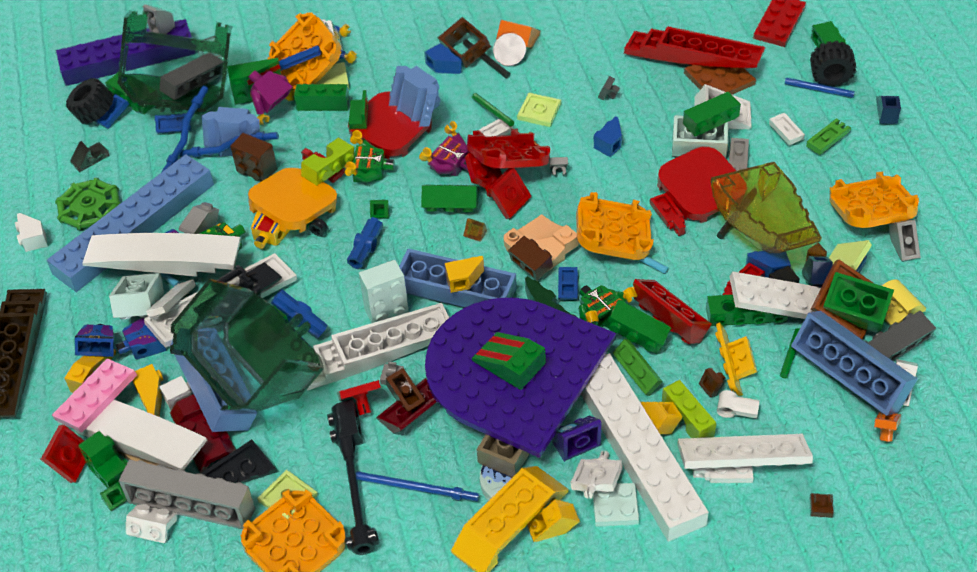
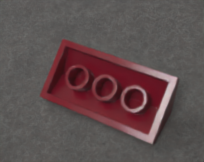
[377,378,436,433]

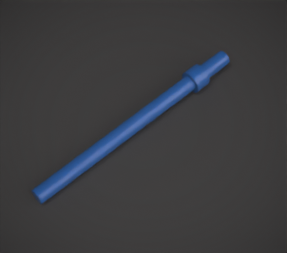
[356,471,479,502]

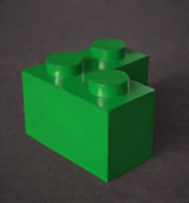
[78,431,128,488]

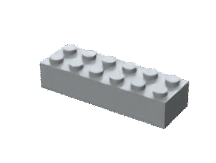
[119,460,255,529]

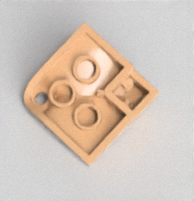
[503,214,579,272]

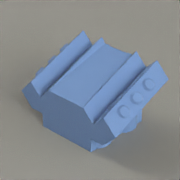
[389,66,441,127]
[202,107,260,157]

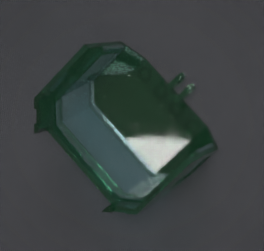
[170,278,324,412]

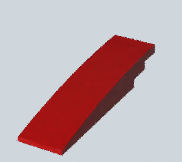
[624,26,765,68]

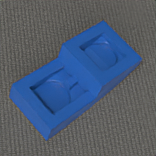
[558,267,578,300]

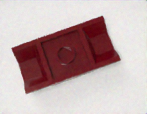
[170,394,236,473]

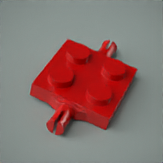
[465,153,502,197]

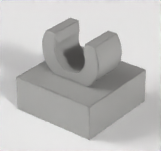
[549,157,568,176]
[380,361,404,385]

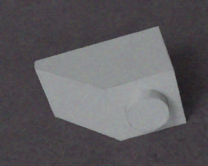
[143,4,175,37]
[179,202,219,234]
[889,219,921,261]

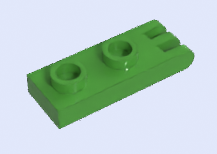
[806,118,851,155]

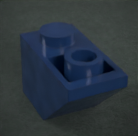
[876,96,901,124]
[802,256,833,287]

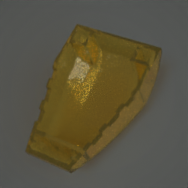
[711,162,822,253]

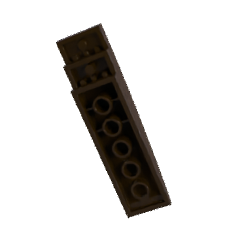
[0,289,47,418]

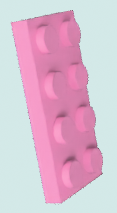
[52,359,137,433]

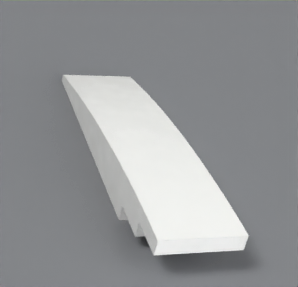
[83,233,240,276]
[294,303,449,391]
[57,400,207,470]

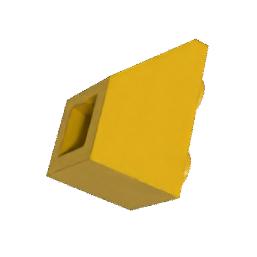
[445,256,484,293]
[640,402,683,434]
[527,499,580,542]

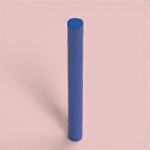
[785,78,855,98]

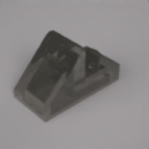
[70,141,110,172]

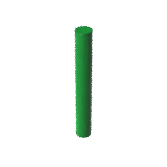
[780,328,800,378]

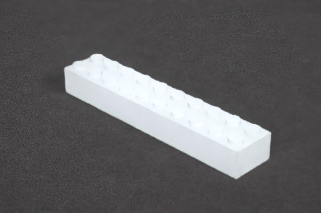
[581,353,708,542]

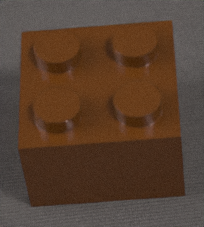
[230,133,277,181]

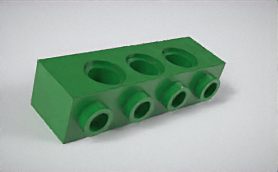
[706,294,788,326]

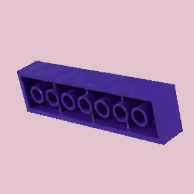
[56,19,196,86]

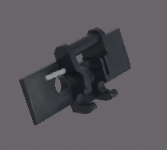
[192,262,282,324]

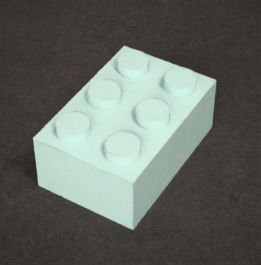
[672,116,728,158]
[359,260,409,323]
[109,273,164,319]

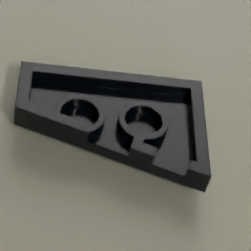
[200,439,276,483]

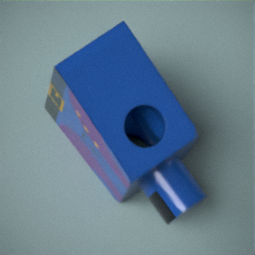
[115,317,167,360]
[75,323,114,357]

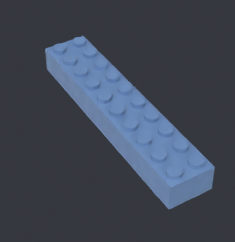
[46,154,214,292]

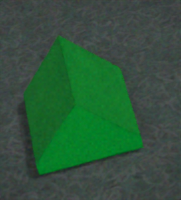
[370,200,389,219]
[100,482,127,511]

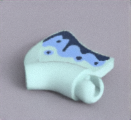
[480,465,513,501]

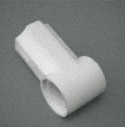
[717,390,760,418]

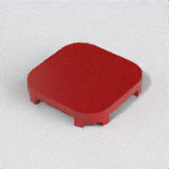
[348,92,432,159]
[467,129,551,168]
[657,147,746,223]

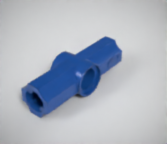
[347,217,383,269]
[271,289,327,339]

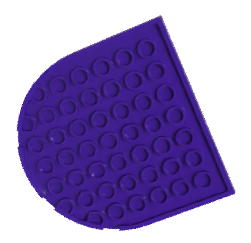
[425,298,616,458]

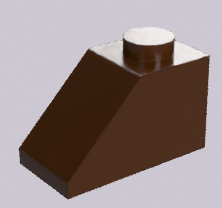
[386,368,425,412]

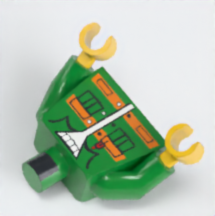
[344,130,395,183]
[578,285,637,327]

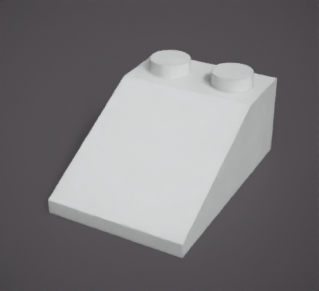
[694,84,751,129]

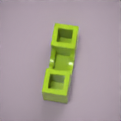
[301,137,354,185]
[662,379,717,438]

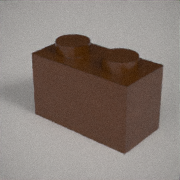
[508,236,553,281]

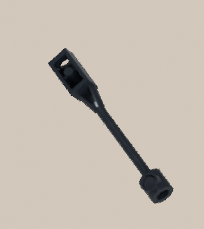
[327,399,379,555]

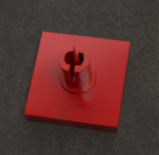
[487,168,531,219]
[337,380,381,416]
[40,424,86,483]

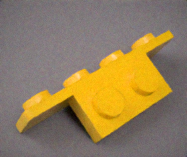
[715,323,757,396]

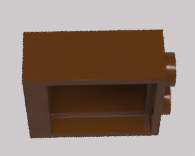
[438,17,491,68]

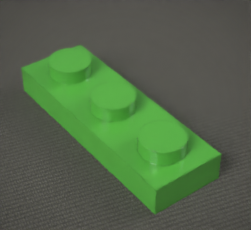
[612,339,662,396]

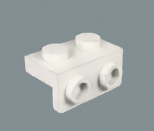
[126,504,177,543]

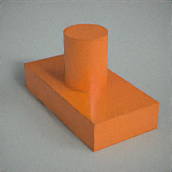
[874,411,902,442]

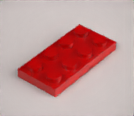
[753,0,806,47]

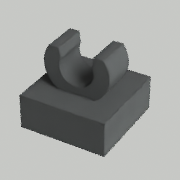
[598,76,620,100]

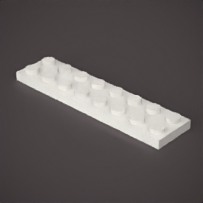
[144,253,297,348]

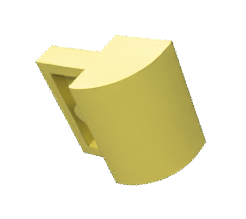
[882,279,926,326]

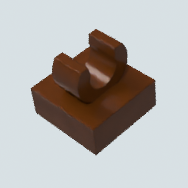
[698,368,726,398]
[810,493,834,518]

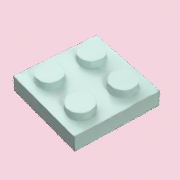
[593,483,639,527]

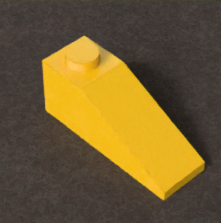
[64,349,116,393]
[132,364,164,417]

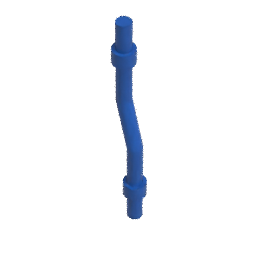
[161,86,209,173]
[179,132,279,158]

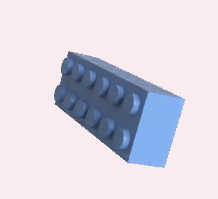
[399,249,517,307]
[791,311,918,416]
[170,328,257,432]

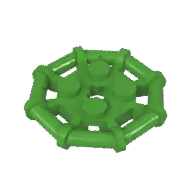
[55,178,121,230]

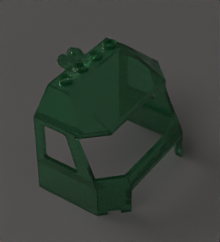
[118,11,233,114]

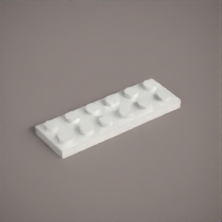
[729,272,821,319]
[678,434,813,470]

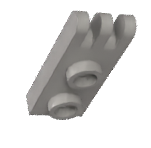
[729,138,749,177]

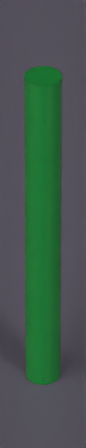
[472,93,514,127]

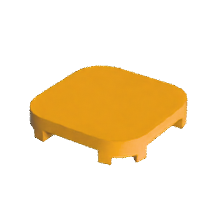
[267,12,341,90]
[248,168,337,233]
[829,172,919,228]
[576,192,654,260]
[241,489,346,572]

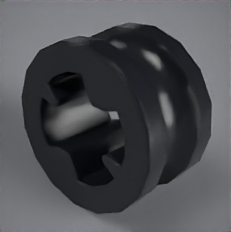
[309,218,328,237]

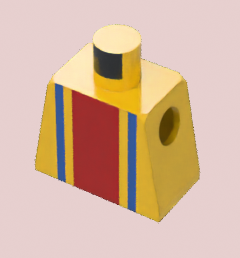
[251,210,290,249]

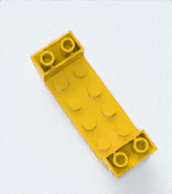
[451,466,569,572]

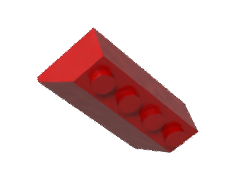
[633,279,712,344]

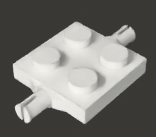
[571,451,623,499]

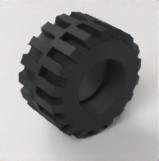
[810,41,857,87]
[66,78,114,124]

